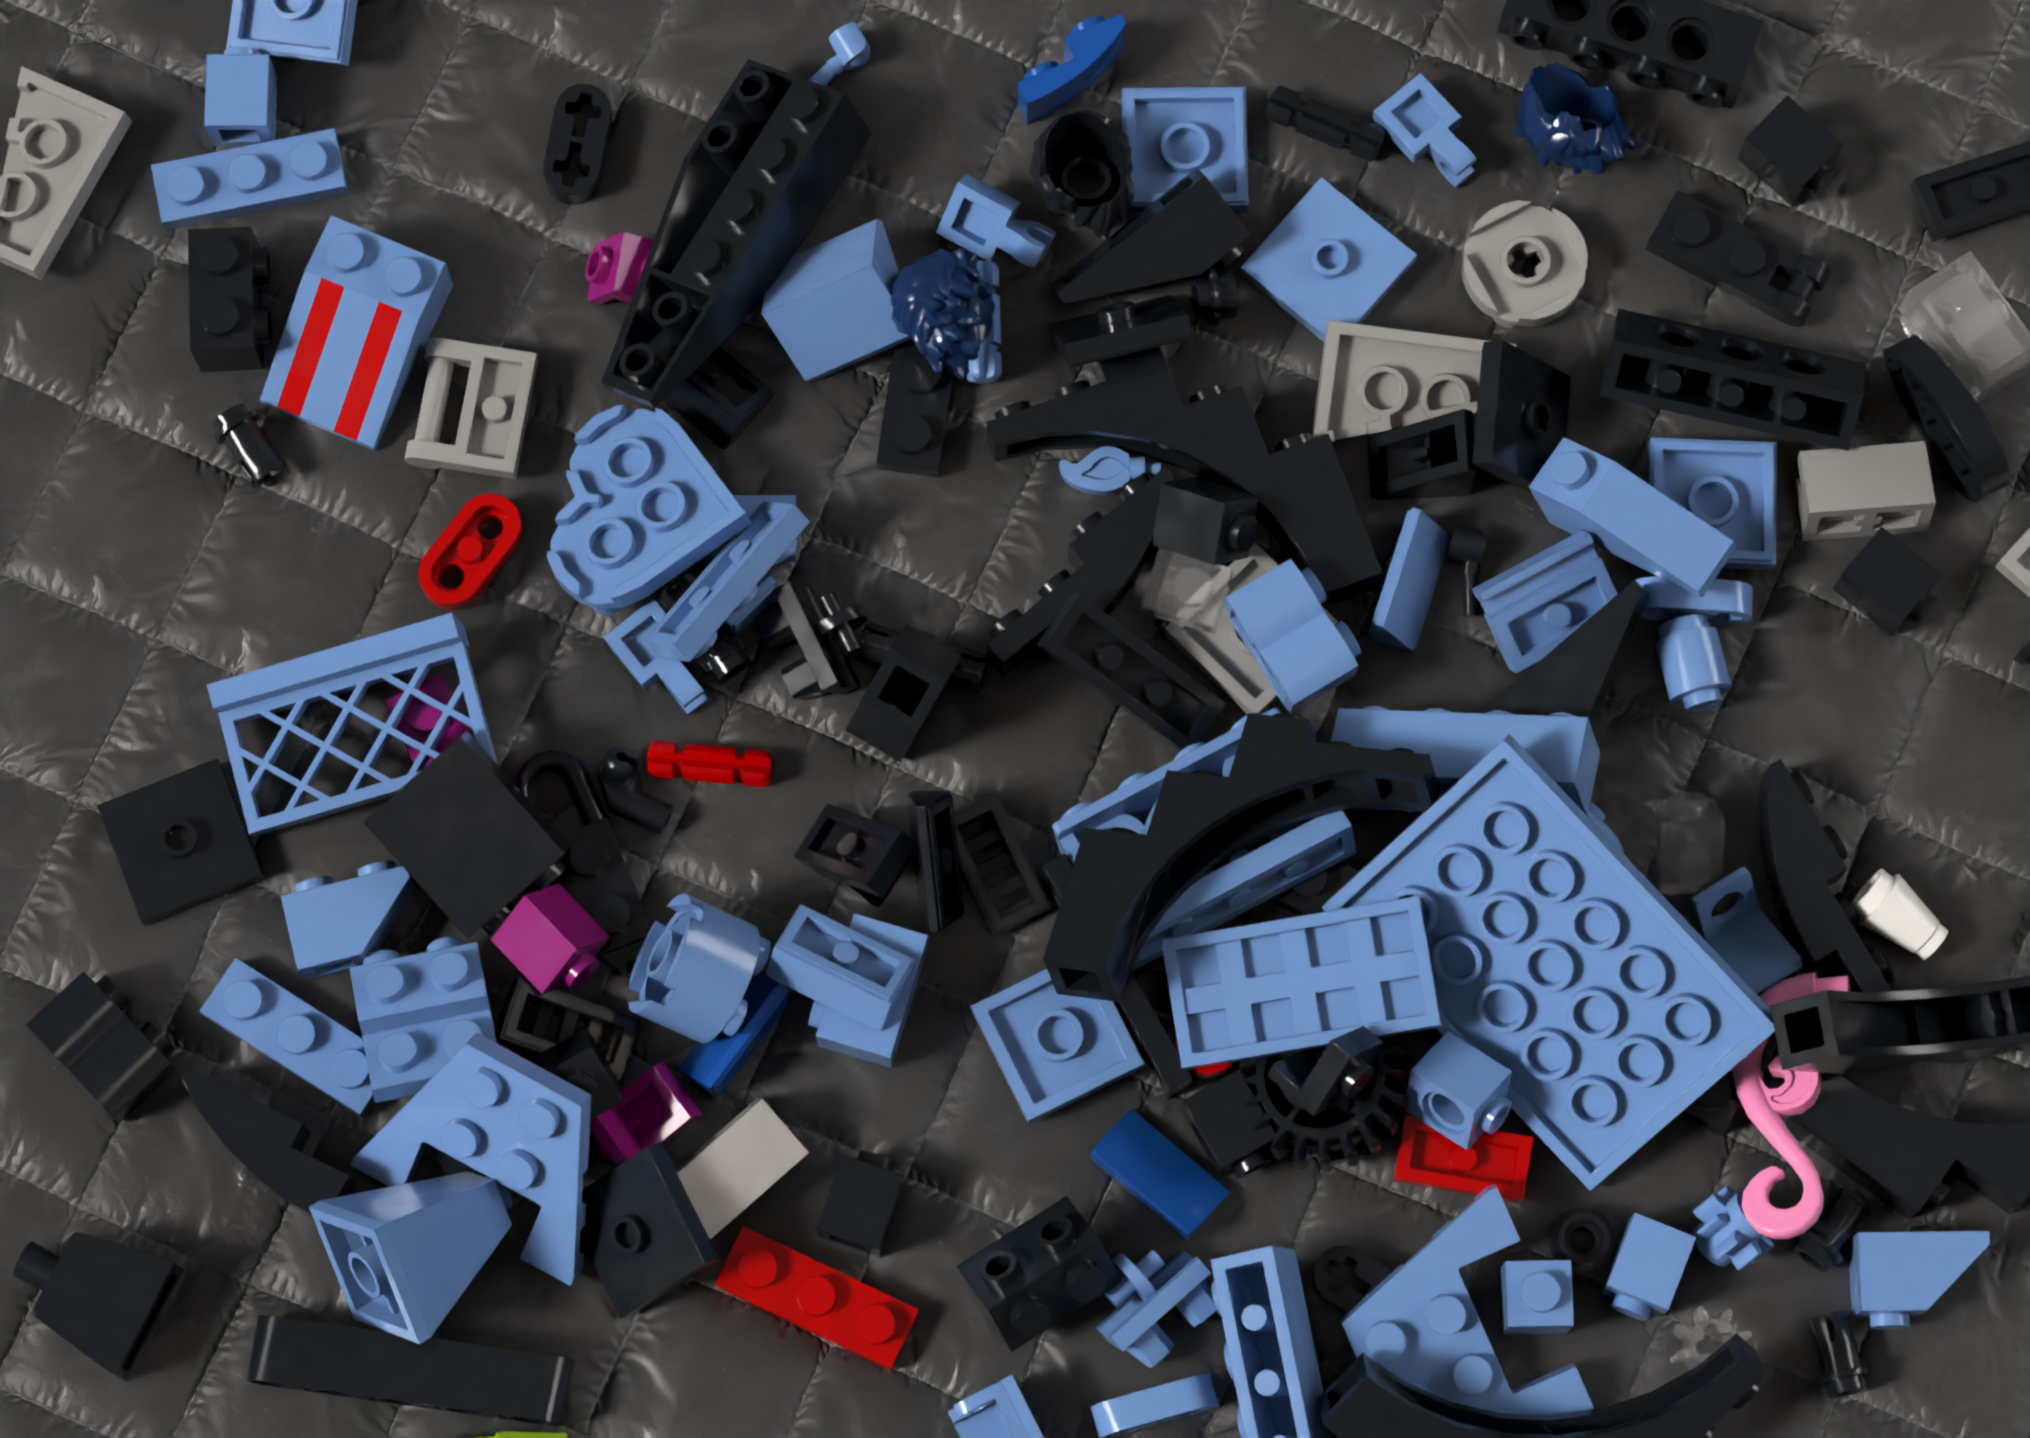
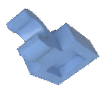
[1373,73,1477,188]
[936,173,1057,268]
[603,598,709,716]

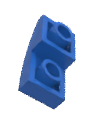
[1017,13,1126,125]

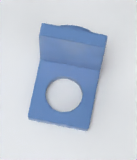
[1691,867,1803,995]

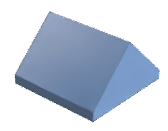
[761,219,912,383]

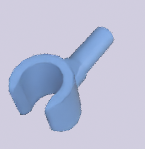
[809,22,870,86]

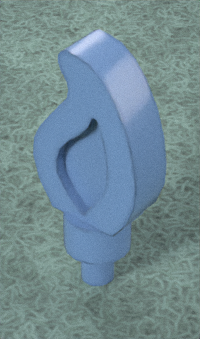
[1059,446,1161,496]

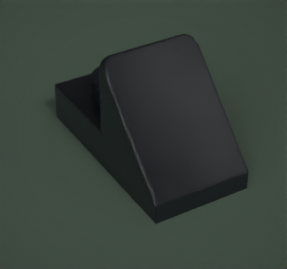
[794,803,917,907]

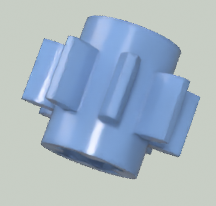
[1693,1186,1774,1271]

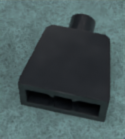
[13,1232,184,1381]

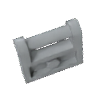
[404,338,539,480]

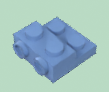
[349,937,497,1103]

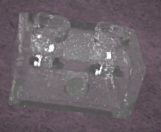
[1899,251,2030,405]

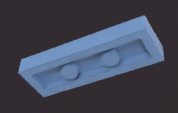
[151,128,349,231]
[644,501,810,662]
[199,958,374,1118]

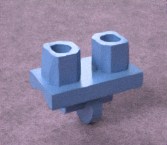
[1095,1250,1216,1368]

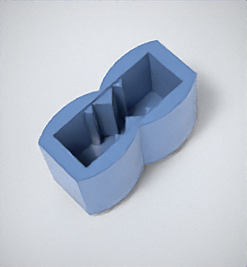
[1223,558,1361,714]

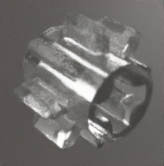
[1670,1306,1752,1369]

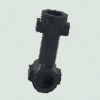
[657,571,751,683]

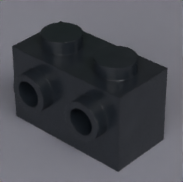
[188,226,272,372]
[956,1196,1122,1352]

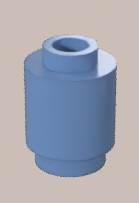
[1655,614,1732,713]

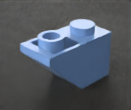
[281,861,417,981]

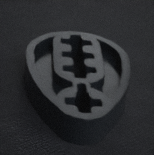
[1883,334,2009,503]

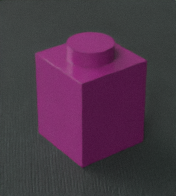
[490,883,610,994]

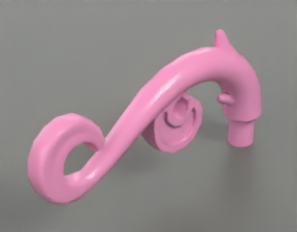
[1732,972,1852,1239]

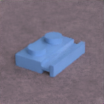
[1472,530,1617,674]

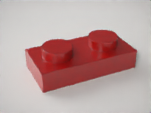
[1393,1114,1534,1204]

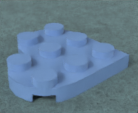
[547,405,752,615]

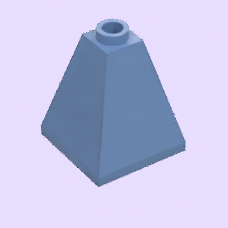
[309,1171,512,1344]

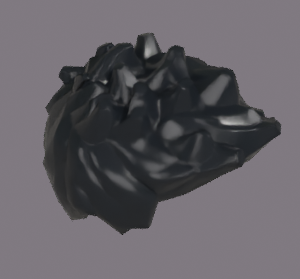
[1029,109,1134,239]

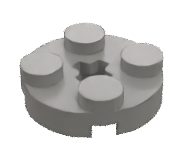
[1461,200,1588,329]

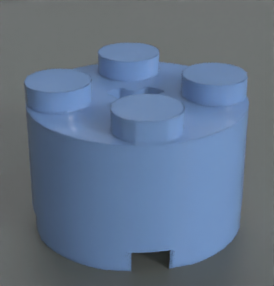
[628,893,771,1044]

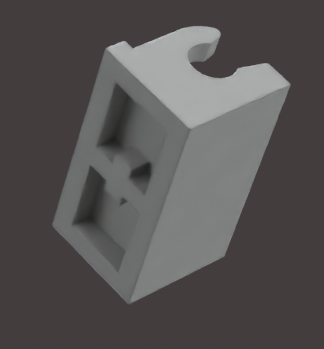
[1795,441,1936,541]
[675,1098,809,1239]

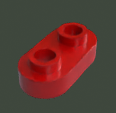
[418,493,523,610]

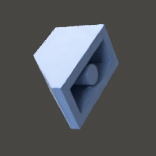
[1848,1231,1990,1330]

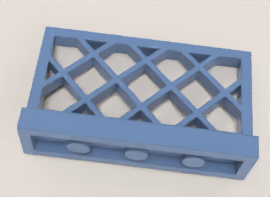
[206,613,498,837]

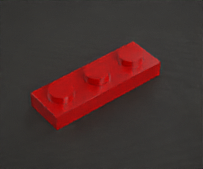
[714,1226,920,1371]

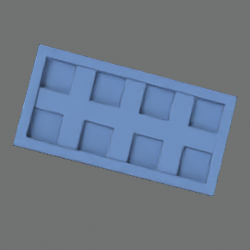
[1161,896,1442,1070]

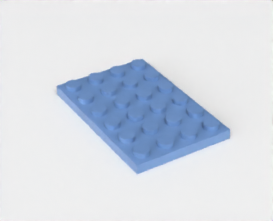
[1321,734,1775,1191]

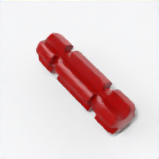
[646,740,773,787]

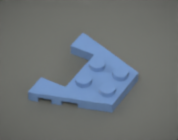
[350,1033,591,1286]
[1340,1184,1594,1415]

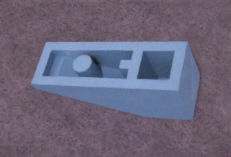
[1529,437,1737,598]

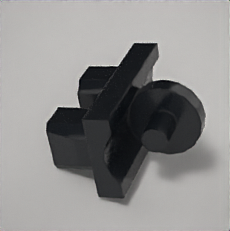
[754,581,868,700]

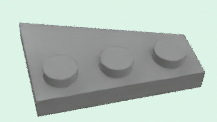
[0,66,132,280]
[1311,320,1517,442]

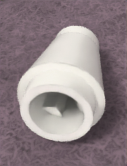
[1851,869,1948,960]

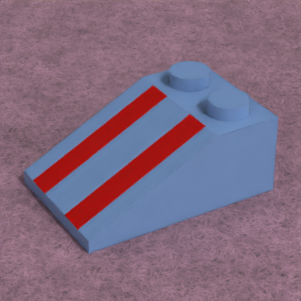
[260,215,453,451]

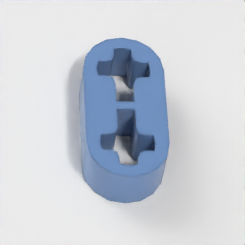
[1635,576,1753,625]
[1090,1373,1219,1438]

